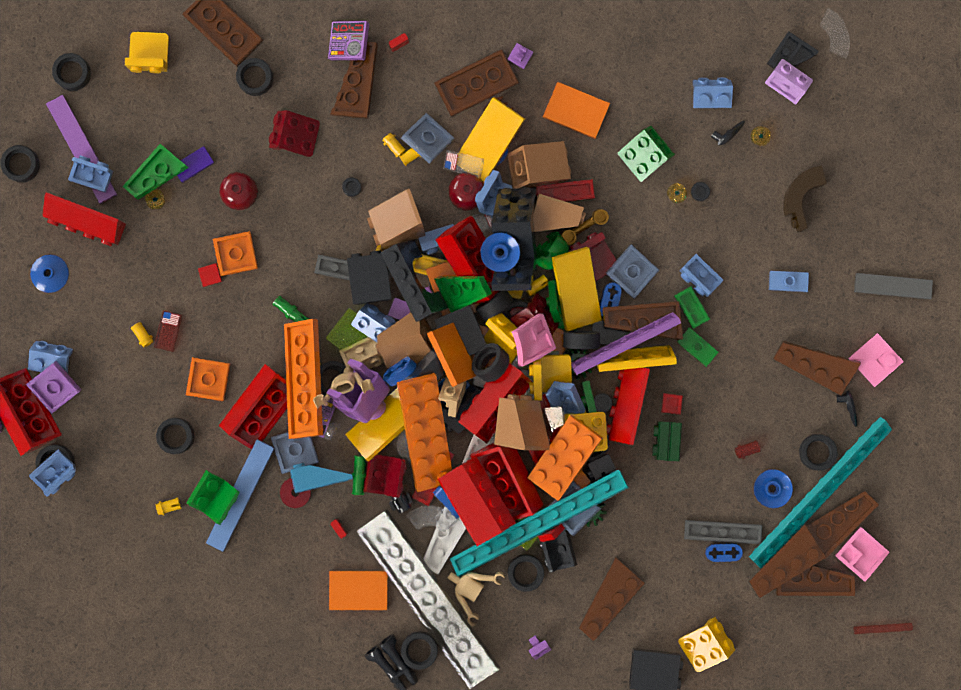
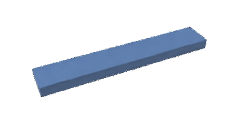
[206,439,275,552]

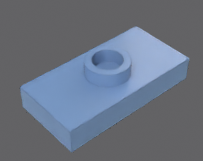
[769,271,809,292]

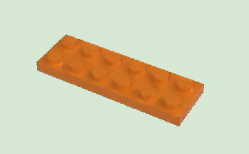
[284,319,323,439]
[397,373,452,492]

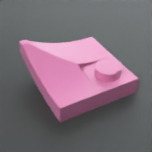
[512,314,556,366]
[848,333,904,387]
[835,527,889,581]

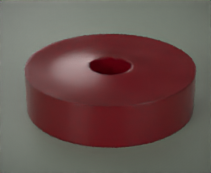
[280,478,311,508]

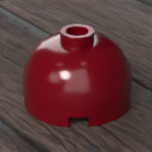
[219,172,258,211]
[448,172,484,211]

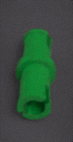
[273,295,309,322]
[352,455,366,495]

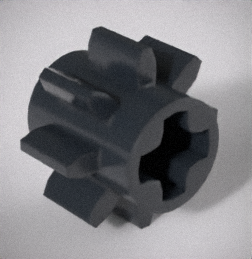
[389,490,413,513]

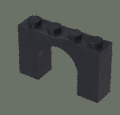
[381,240,448,322]
[402,348,481,434]

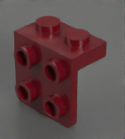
[269,110,320,157]
[569,232,616,282]
[510,293,558,336]
[363,454,406,498]

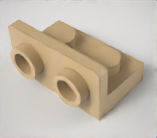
[339,337,384,372]
[438,376,467,417]

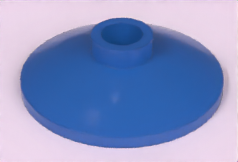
[481,233,520,272]
[30,255,69,293]
[754,470,793,508]

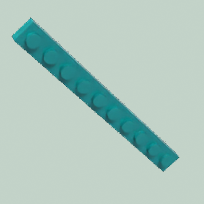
[749,417,892,569]
[450,470,629,577]

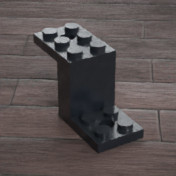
[491,187,537,291]

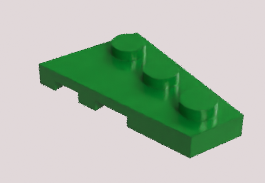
[122,144,188,200]
[434,276,492,313]

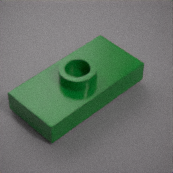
[546,280,562,322]
[674,286,710,329]
[677,327,718,367]
[580,381,597,413]

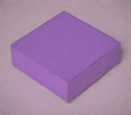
[388,298,410,320]

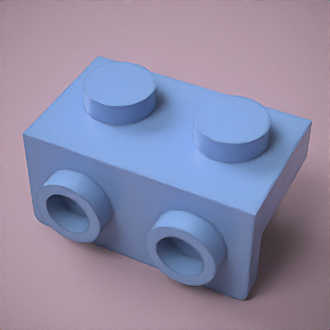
[693,77,733,108]
[68,155,113,193]
[475,170,513,217]
[419,224,454,255]
[679,254,723,297]
[351,304,396,342]
[28,341,73,374]
[546,381,585,420]
[29,449,76,496]

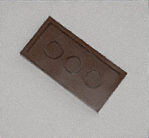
[182,0,263,67]
[434,49,519,117]

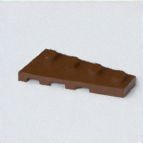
[330,42,378,119]
[602,301,683,340]
[774,341,861,395]
[796,491,879,560]
[749,524,826,598]
[579,557,645,641]
[776,566,855,596]

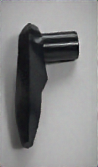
[711,120,745,146]
[836,391,857,427]

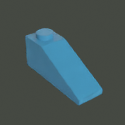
[290,463,353,494]

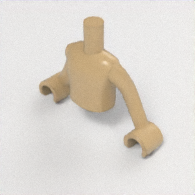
[313,367,375,409]
[448,572,506,626]

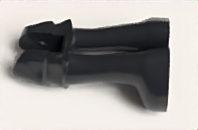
[364,634,418,690]

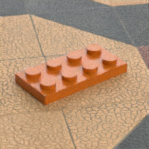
[528,415,603,501]

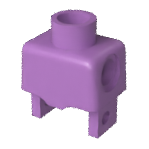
[327,359,390,423]

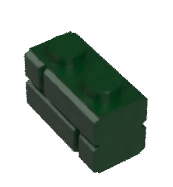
[652,421,682,462]

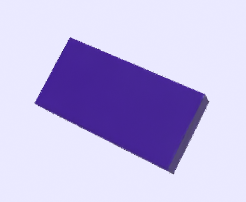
[177,146,214,183]

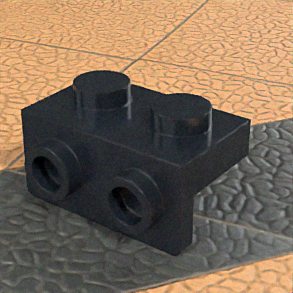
[540,529,577,573]

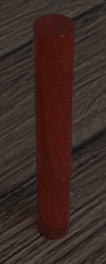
[853,623,913,634]

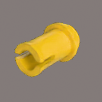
[383,133,406,157]
[399,148,421,166]
[525,275,548,296]
[131,322,153,347]
[155,497,181,516]

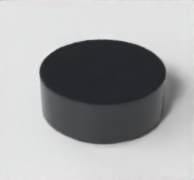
[342,177,362,197]
[691,182,710,202]
[594,393,612,412]

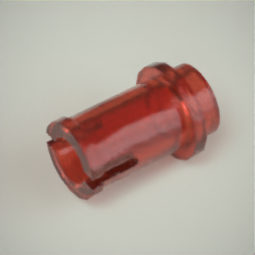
[735,440,761,459]

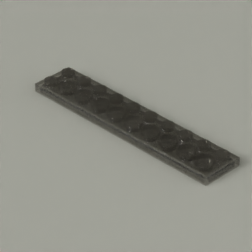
[357,510,501,689]

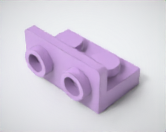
[765,59,813,105]

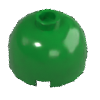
[536,231,569,270]

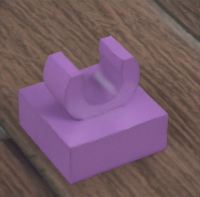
[507,43,533,69]
[528,636,551,660]

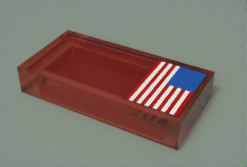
[154,310,182,352]

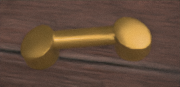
[561,209,609,245]

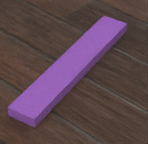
[46,95,117,204]
[571,312,681,375]

